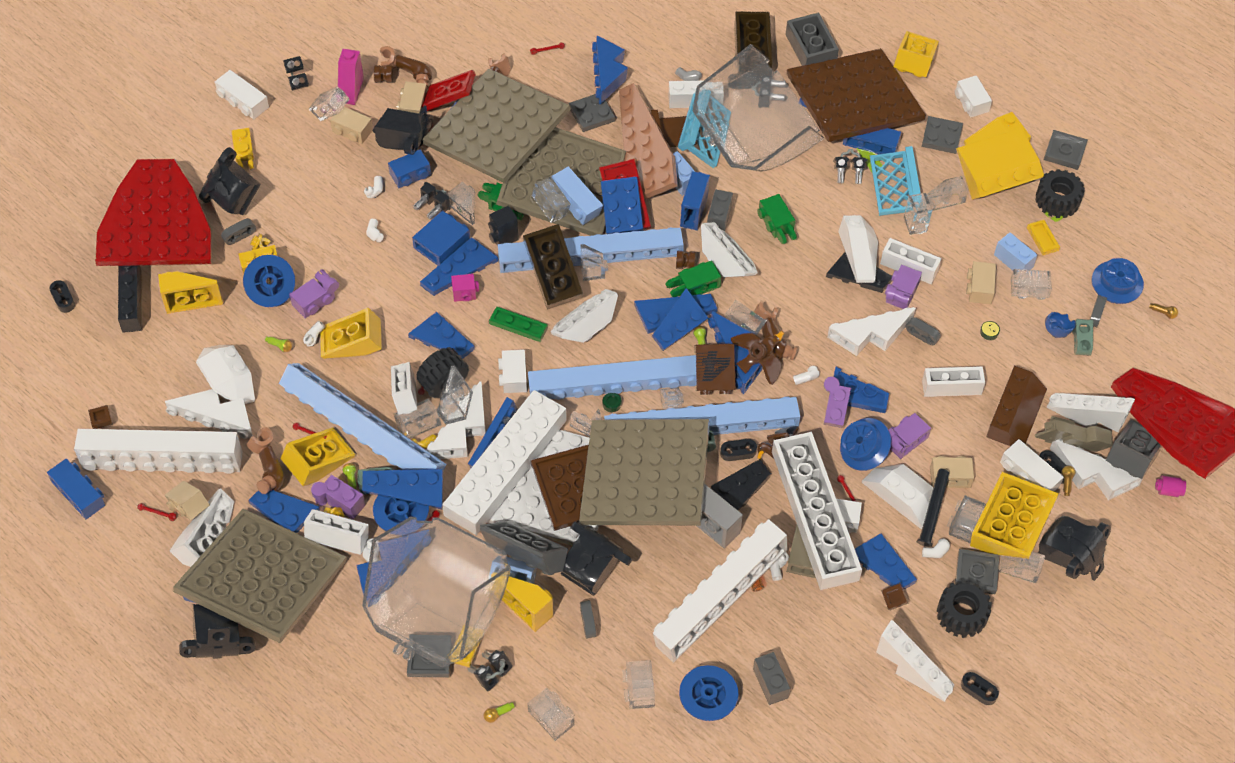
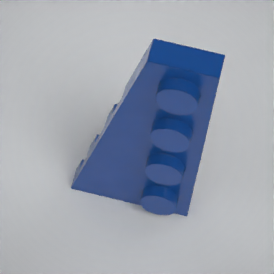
[420,237,498,296]
[634,294,717,334]
[468,397,518,468]
[362,469,443,510]

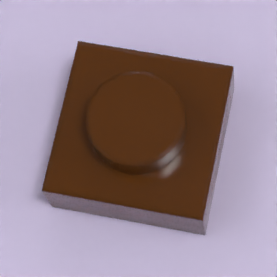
[88,405,113,429]
[881,583,909,610]

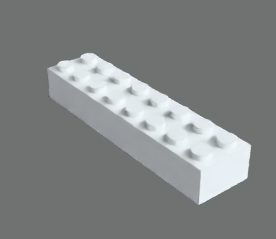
[442,390,567,536]
[74,429,243,474]
[772,432,862,590]
[653,519,787,663]

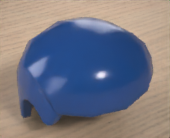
[1045,312,1076,338]

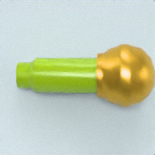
[484,702,515,723]

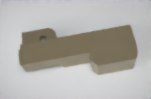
[1035,419,1113,452]

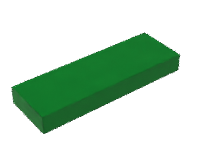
[489,306,548,342]

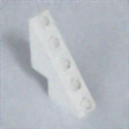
[827,307,916,356]
[427,382,485,459]
[165,389,253,439]
[1047,393,1135,432]
[1050,439,1143,500]
[876,620,954,702]

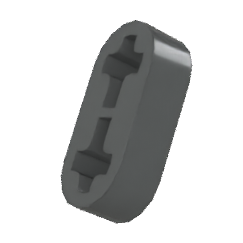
[221,218,256,245]
[1090,295,1107,328]
[906,317,941,346]
[580,600,596,639]

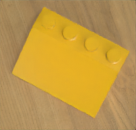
[956,128,1044,200]
[970,472,1059,559]

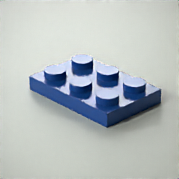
[601,177,643,234]

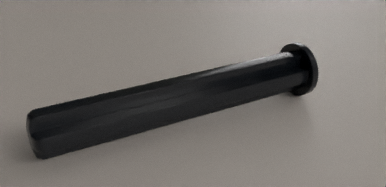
[916,469,950,547]

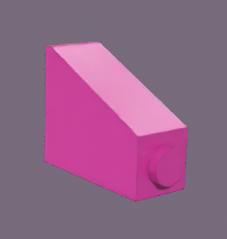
[338,49,364,105]

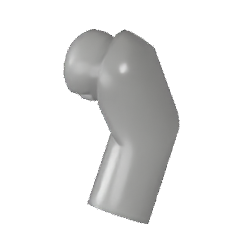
[675,67,702,81]

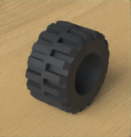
[1035,169,1085,218]
[416,347,469,398]
[937,581,992,638]

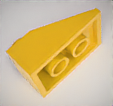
[893,31,939,77]
[964,112,1031,145]
[158,271,223,314]
[321,308,382,359]
[280,427,356,486]
[492,572,553,632]

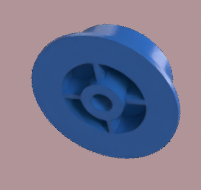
[243,255,295,307]
[1091,258,1144,304]
[840,418,891,471]
[373,496,429,535]
[679,665,738,721]

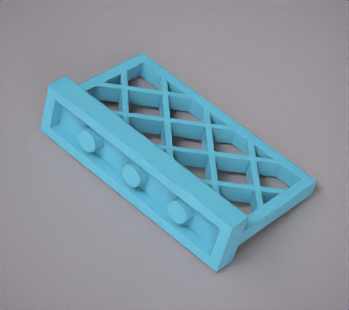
[678,87,731,168]
[870,146,923,216]

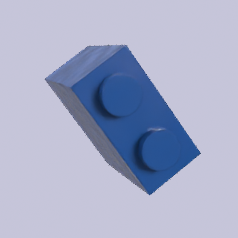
[680,171,710,231]
[412,210,470,266]

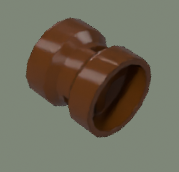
[374,65,393,83]
[676,250,695,269]

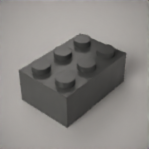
[785,12,839,66]
[1106,420,1162,479]

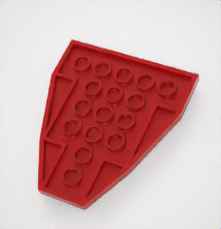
[95,159,211,266]
[1111,368,1235,479]

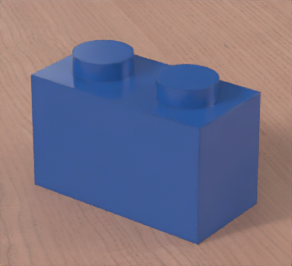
[388,149,431,188]

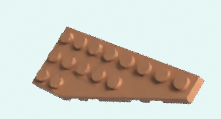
[619,83,678,200]

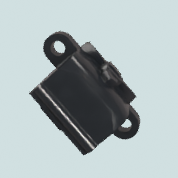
[372,106,433,155]
[199,147,261,215]
[1038,516,1111,581]
[561,522,633,596]
[179,604,255,659]

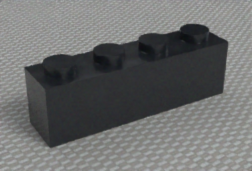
[118,265,142,333]

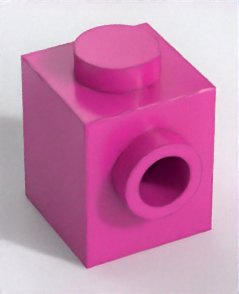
[451,274,479,302]

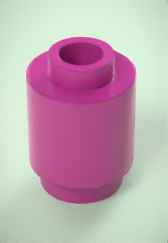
[1155,475,1186,497]

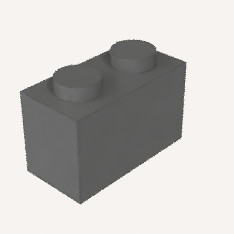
[707,189,733,231]
[753,652,790,705]

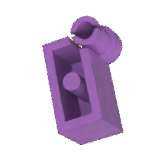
[885,264,922,309]
[289,269,339,319]
[824,377,851,428]
[889,413,931,459]
[311,474,365,520]

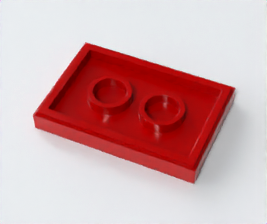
[422,70,476,111]

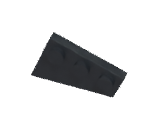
[826,252,892,293]
[710,459,771,511]

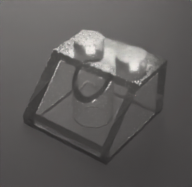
[436,366,473,425]

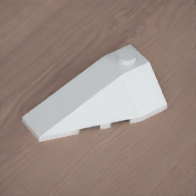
[838,215,878,283]
[170,488,234,567]

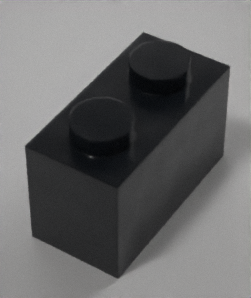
[488,205,519,246]

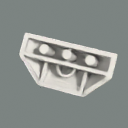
[701,222,758,277]
[550,289,618,343]
[196,345,255,404]
[862,464,933,530]

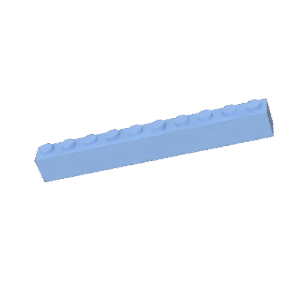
[498,227,684,273]
[528,355,696,400]
[279,363,446,470]
[604,397,800,435]

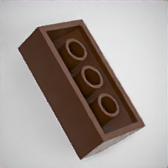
[986,365,1047,446]

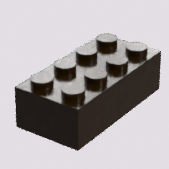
[734,11,773,78]
[523,224,583,309]

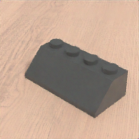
[480,520,568,575]

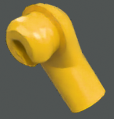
[411,434,437,449]

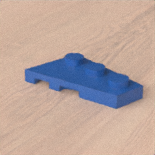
[652,288,708,351]
[408,312,475,359]
[833,367,889,413]
[248,490,320,533]
[855,534,917,590]

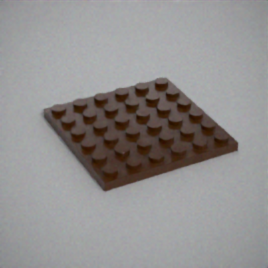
[786,48,926,142]

